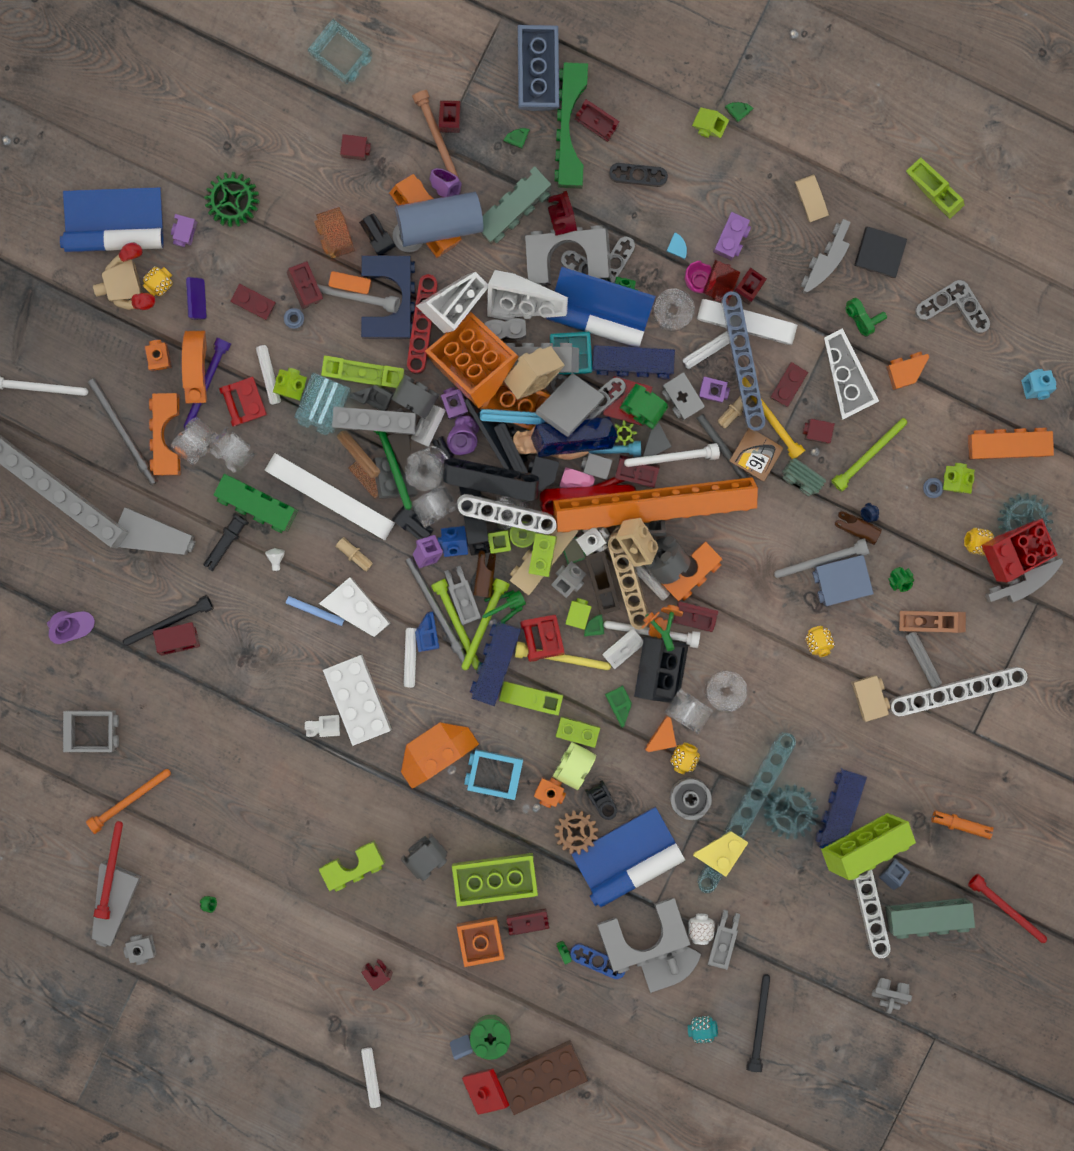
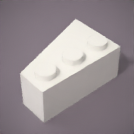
[416,272,488,333]
[319,577,391,637]

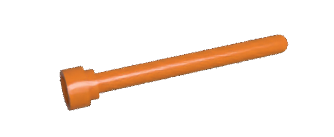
[86,769,171,834]

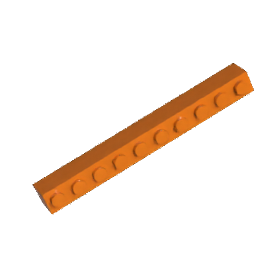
[553,477,758,532]

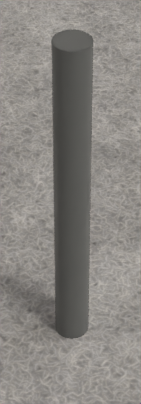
[696,414,749,479]

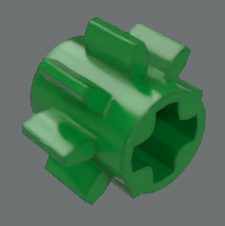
[888,567,915,592]

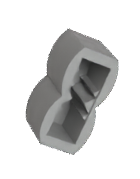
[485,318,526,341]

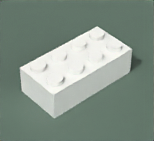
[323,655,392,746]

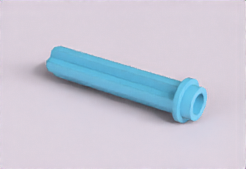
[480,409,545,427]

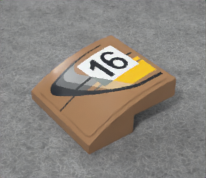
[729,428,784,482]

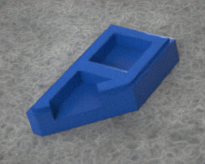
[415,612,439,652]

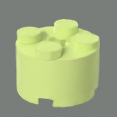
[552,742,596,790]

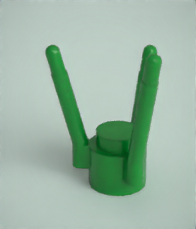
[482,590,526,630]

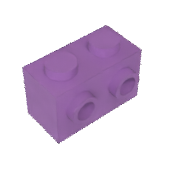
[713,212,751,260]

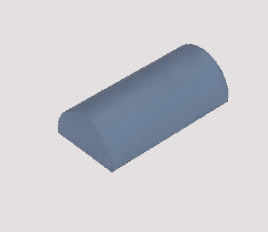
[517,25,559,111]
[394,192,483,247]

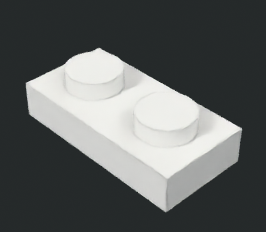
[411,405,446,447]
[602,629,643,669]

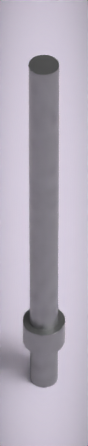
[88,378,158,485]
[405,557,466,663]

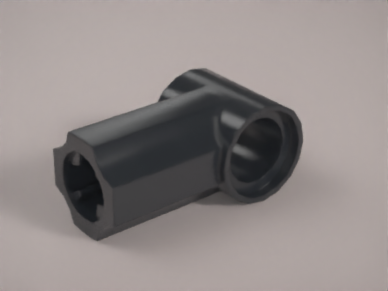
[359,213,396,256]
[392,505,434,540]

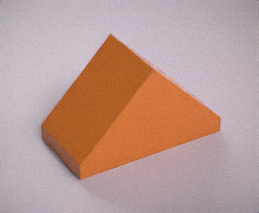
[644,715,677,752]

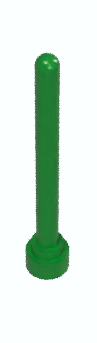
[373,431,412,510]

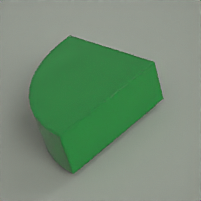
[725,102,754,123]
[503,128,530,149]
[584,614,604,637]
[556,940,572,965]

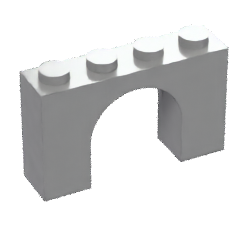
[525,225,612,286]
[597,897,690,973]

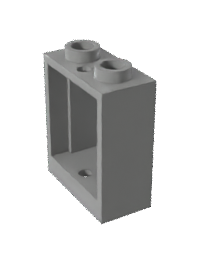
[63,710,119,752]

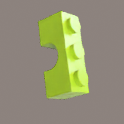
[319,840,385,892]

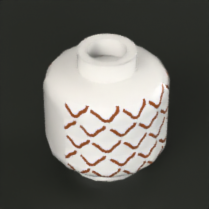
[688,913,715,945]

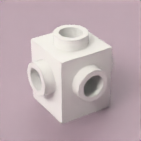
[576,527,610,556]

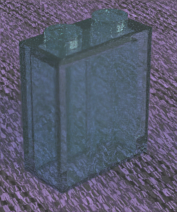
[294,373,352,436]

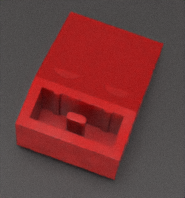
[981,518,1058,582]

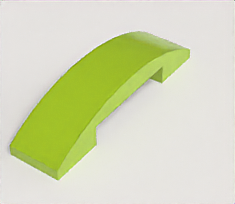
[321,355,404,388]

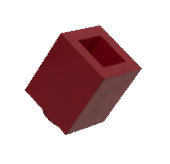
[340,134,371,161]
[802,419,835,444]

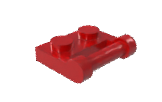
[219,377,267,427]
[520,615,565,662]

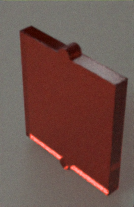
[703,260,740,305]

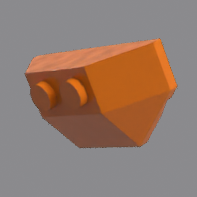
[401,722,479,789]

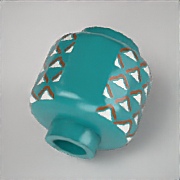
[688,1016,718,1044]

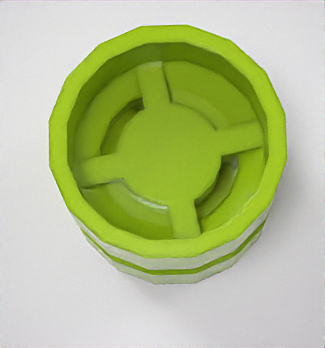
[510,521,536,548]

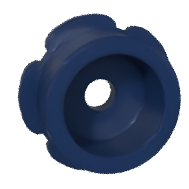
[861,503,879,522]

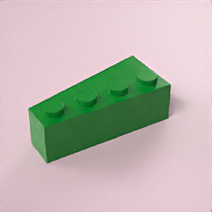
[213,474,299,533]

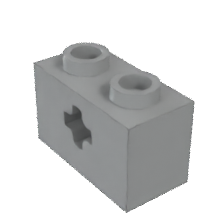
[661,372,705,421]

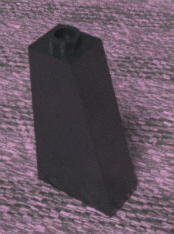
[459,486,491,556]

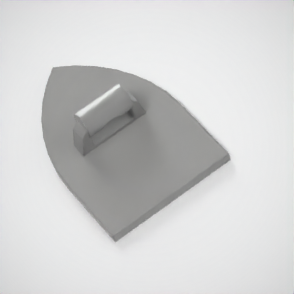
[641,946,701,993]

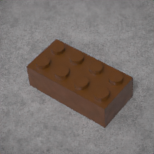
[497,1040,588,1115]

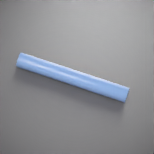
[286,596,345,626]

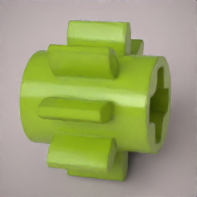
[612,420,637,446]

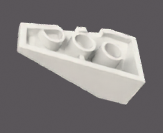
[487,270,568,320]

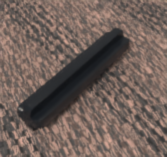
[494,423,529,474]

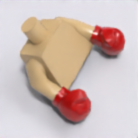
[93,242,156,310]

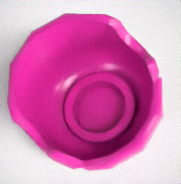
[684,261,715,293]

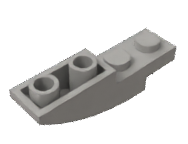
[801,219,851,294]
[985,557,1063,602]

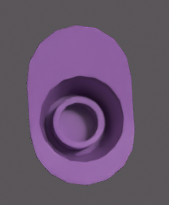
[47,611,95,644]

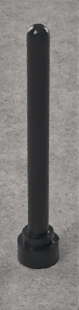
[123,595,214,646]
[746,974,770,1072]

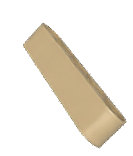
[608,531,649,630]

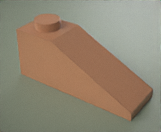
[899,611,966,633]

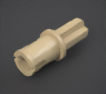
[718,396,753,428]
[335,537,372,571]

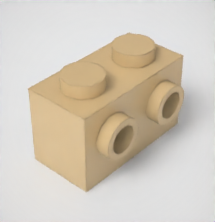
[616,518,659,567]
[851,675,891,722]

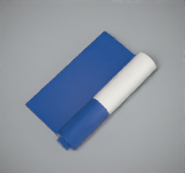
[60,187,164,252]
[546,267,656,348]
[572,806,686,908]

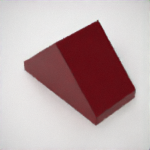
[439,101,460,133]
[734,267,767,305]

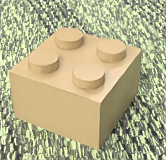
[504,346,565,399]

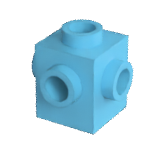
[1021,369,1056,400]

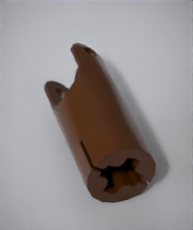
[835,511,882,545]
[473,551,496,598]

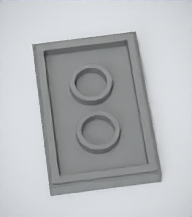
[535,373,605,437]

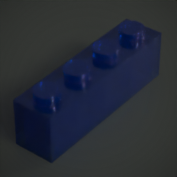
[592,345,675,379]
[531,417,618,457]
[470,620,521,706]
[815,768,867,848]

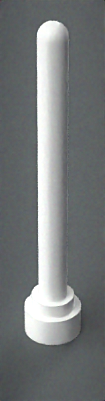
[0,377,88,396]
[624,443,720,467]
[603,621,701,648]

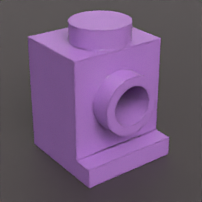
[171,214,198,247]
[698,377,730,403]
[441,387,468,420]
[413,535,443,568]

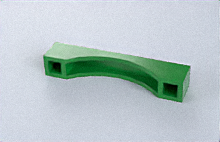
[554,62,588,189]

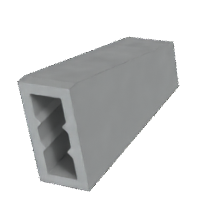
[118,507,196,555]
[92,861,142,947]

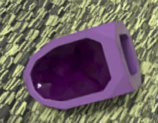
[429,168,462,197]

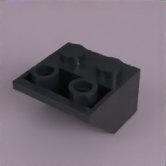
[528,456,559,493]

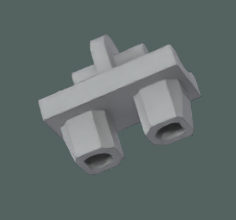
[871,978,912,1014]

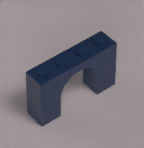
[361,256,415,339]

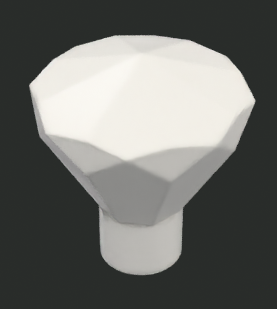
[265,548,285,571]

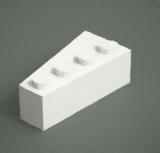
[824,328,879,420]

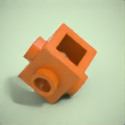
[534,777,566,808]

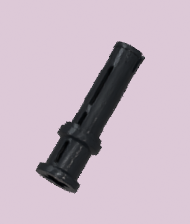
[203,513,249,571]

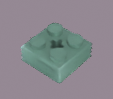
[782,458,826,497]

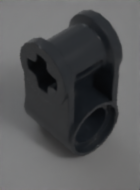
[585,780,617,820]

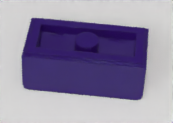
[186,277,207,320]

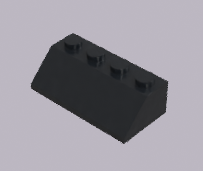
[464,399,529,470]

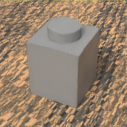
[581,453,612,480]

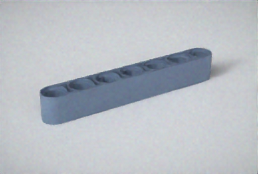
[722,292,765,431]

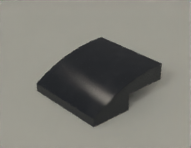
[854,227,907,278]

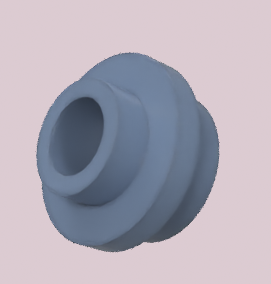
[284,308,304,329]
[923,478,943,498]

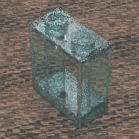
[307,19,372,85]

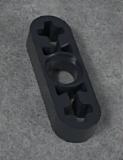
[609,163,668,187]

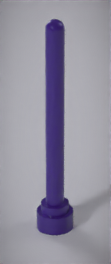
[184,337,231,430]

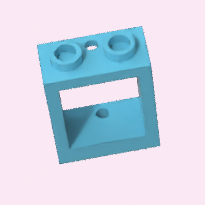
[464,749,523,800]

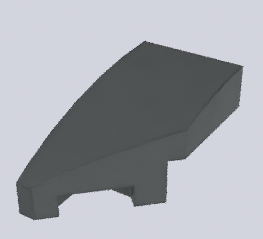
[349,385,394,411]

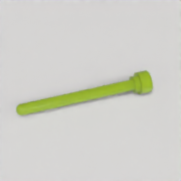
[831,418,907,492]
[461,578,510,670]
[431,579,481,670]

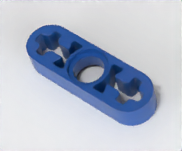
[570,943,625,979]

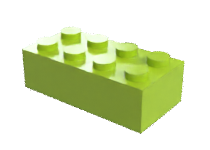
[821,813,916,880]
[452,853,538,907]

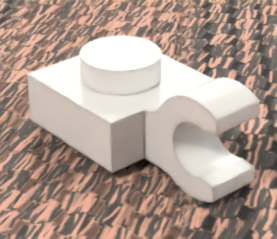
[305,715,340,737]

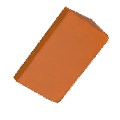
[328,271,372,294]

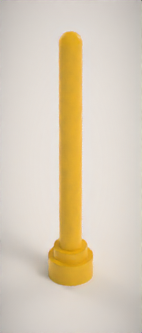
[742,377,806,459]

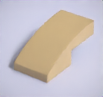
[795,174,829,222]

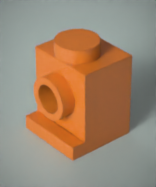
[145,340,172,371]

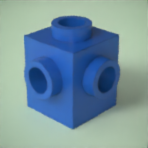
[438,526,468,557]

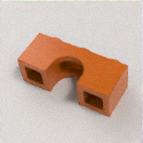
[661,542,722,601]

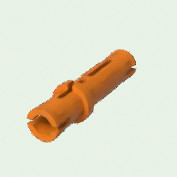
[931,810,994,840]

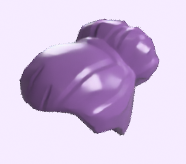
[447,416,479,455]

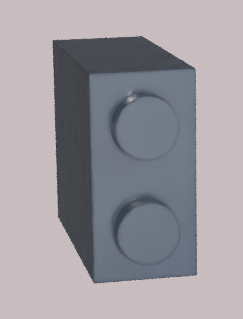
[812,555,874,606]

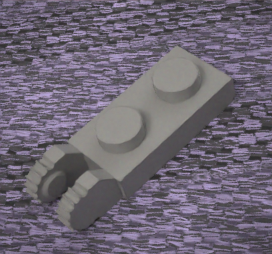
[444,566,481,625]
[707,910,740,970]

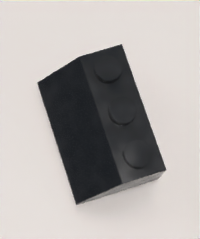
[634,637,688,704]

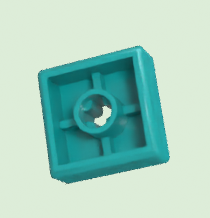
[550,332,592,375]

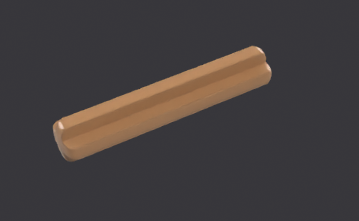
[337,430,380,478]

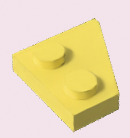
[693,831,748,877]

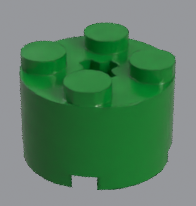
[620,384,669,430]
[470,1015,511,1060]

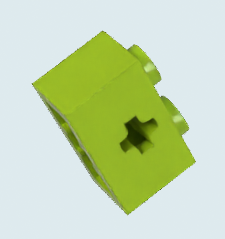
[528,533,557,577]
[556,716,600,748]

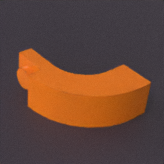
[182,331,207,403]

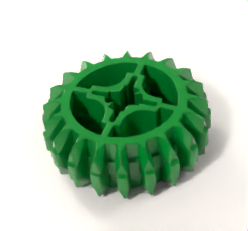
[204,172,260,227]

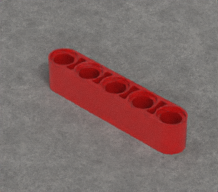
[407,274,438,374]
[539,484,637,515]

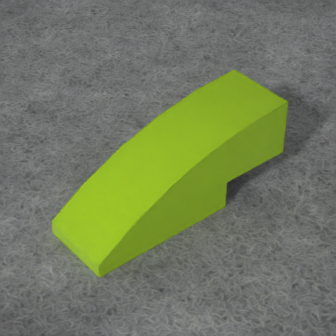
[906,157,965,219]

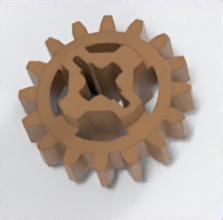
[554,811,599,855]

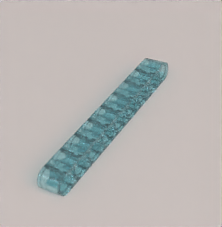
[697,732,796,893]

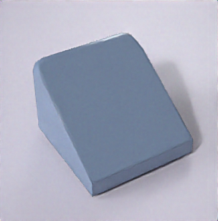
[879,859,910,890]
[450,1035,473,1060]

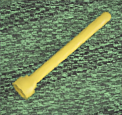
[514,641,611,670]

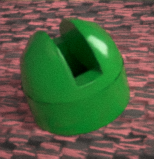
[200,896,217,913]

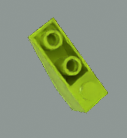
[499,681,563,716]

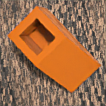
[886,352,929,390]

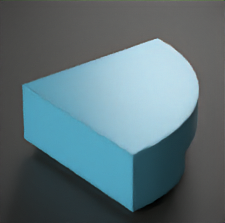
[666,233,687,260]

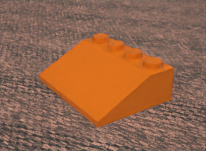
[425,312,518,408]

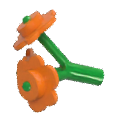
[641,605,683,651]

